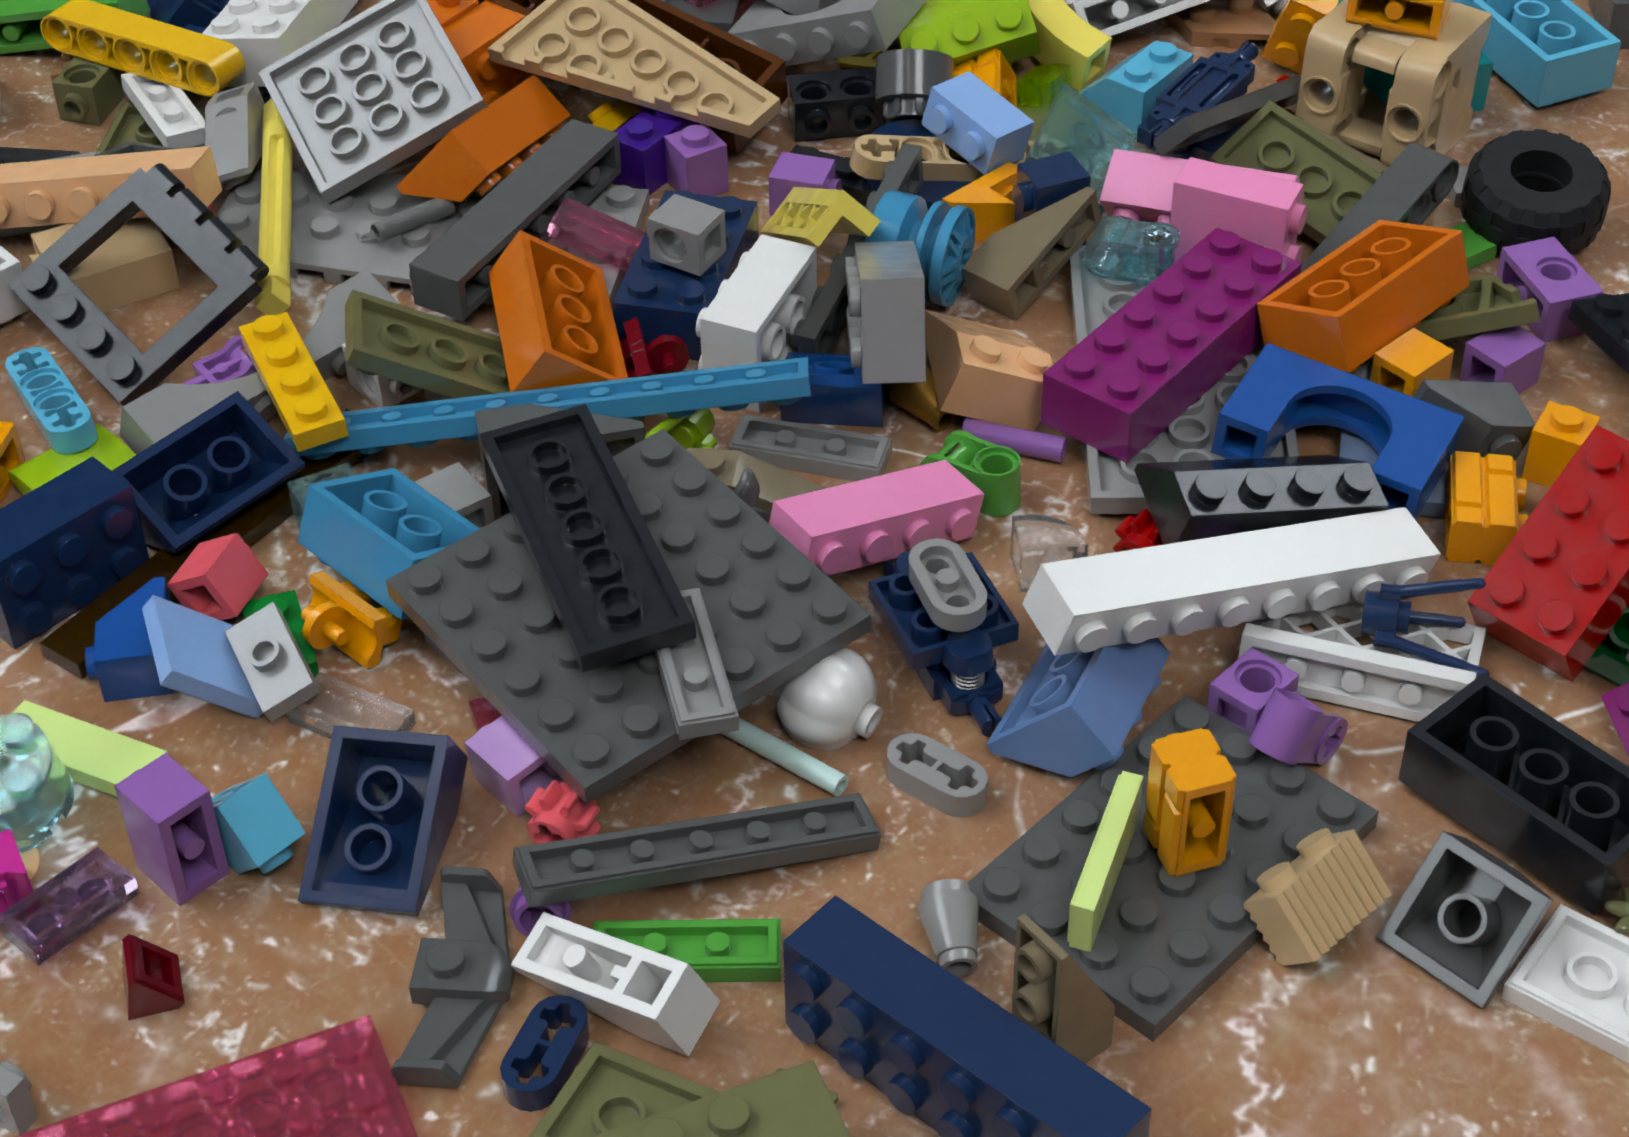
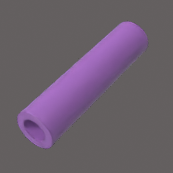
[962,418,1067,463]

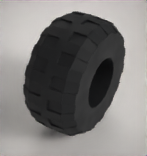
[1461,129,1611,255]

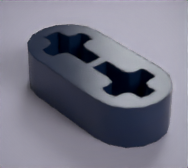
[500,995,590,1112]

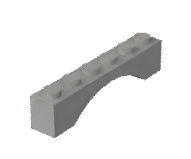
[119,269,399,455]

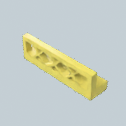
[760,187,881,247]

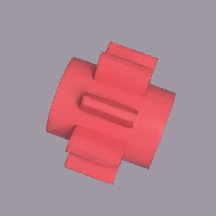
[524,780,602,844]

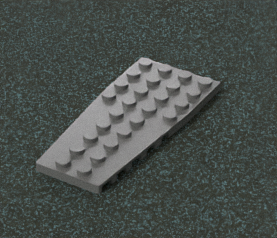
[216,170,650,308]

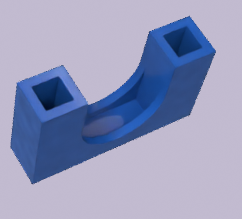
[1211,343,1465,520]

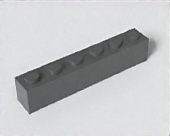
[409,119,622,321]

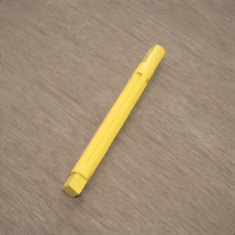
[255,98,294,315]

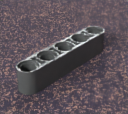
[1301,142,1459,273]

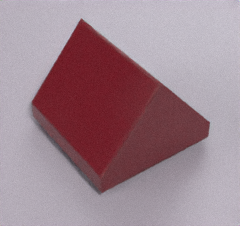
[122,934,185,1020]

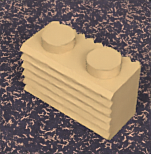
[1244,828,1392,966]

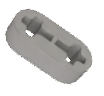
[886,733,988,817]

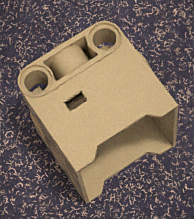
[1295,0,1492,167]

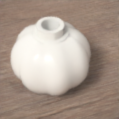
[773,647,883,750]

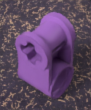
[1248,687,1348,765]

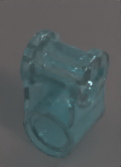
[1082,216,1180,286]

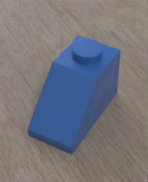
[85,576,174,702]

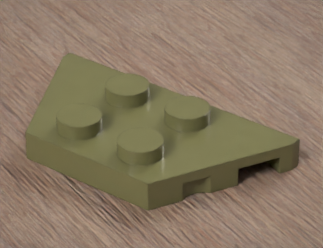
[1399,274,1541,341]

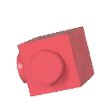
[167,533,268,620]

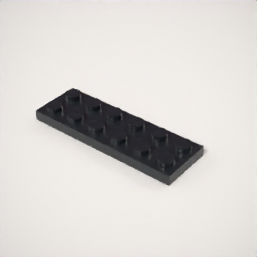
[480,404,697,673]

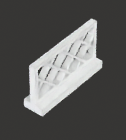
[1238,602,1487,722]

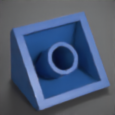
[780,352,887,428]

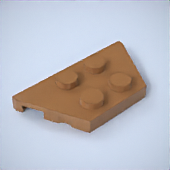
[1165,0,1275,49]

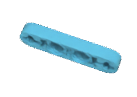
[5,347,98,454]

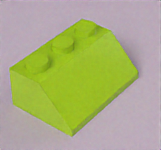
[898,0,1041,67]

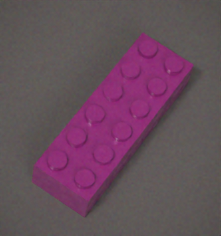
[1041,228,1302,463]

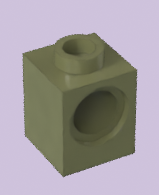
[52,56,124,126]

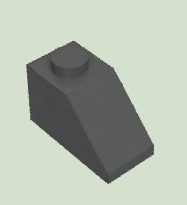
[1413,379,1535,460]

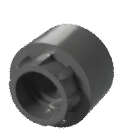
[875,49,954,123]

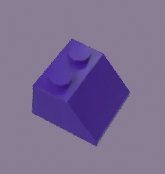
[611,108,701,195]

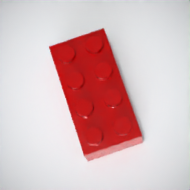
[1467,425,1629,682]

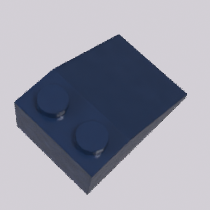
[298,725,468,916]

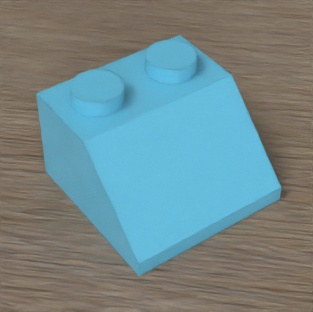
[1067,40,1194,137]

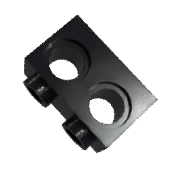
[787,67,884,142]

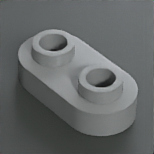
[908,538,987,632]

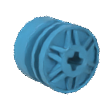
[865,190,976,308]

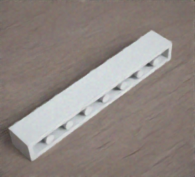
[1022,507,1441,656]

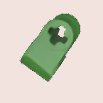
[919,430,1021,517]

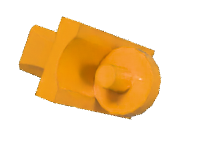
[301,571,403,669]

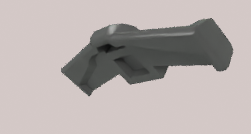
[391,866,515,1089]

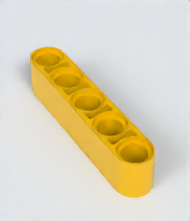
[40,0,245,97]

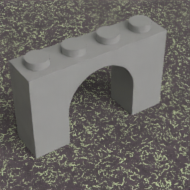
[728,0,927,66]

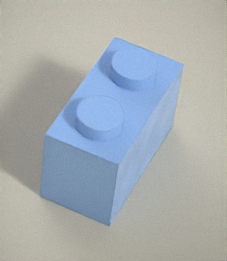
[921,71,1034,175]

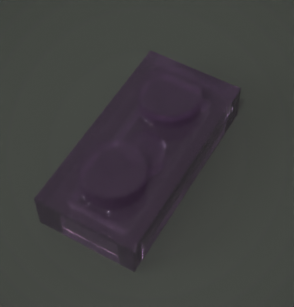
[0,847,140,966]

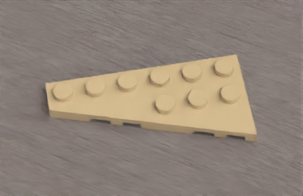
[487,0,781,138]

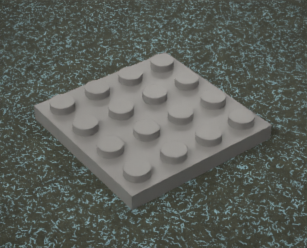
[259,0,488,204]

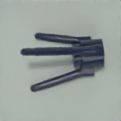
[1361,578,1490,678]

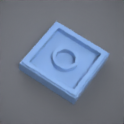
[142,595,263,719]

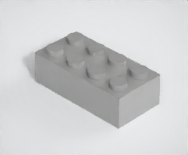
[845,241,926,384]

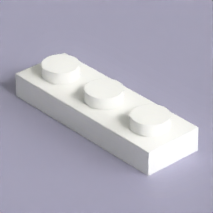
[121,73,205,149]

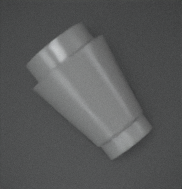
[917,879,979,977]

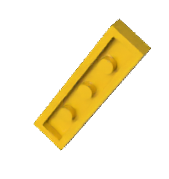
[238,312,349,452]

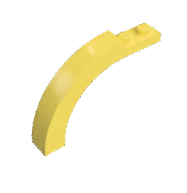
[1027,0,1112,92]

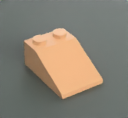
[925,310,1053,431]

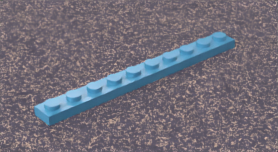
[284,357,811,460]

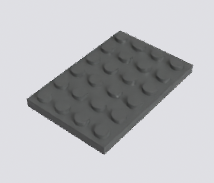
[968,695,1379,1042]

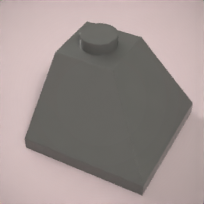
[1378,831,1553,1008]

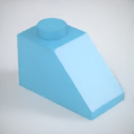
[211,772,306,874]

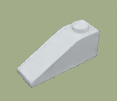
[511,912,721,1056]

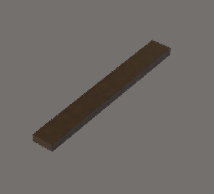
[39,408,369,679]

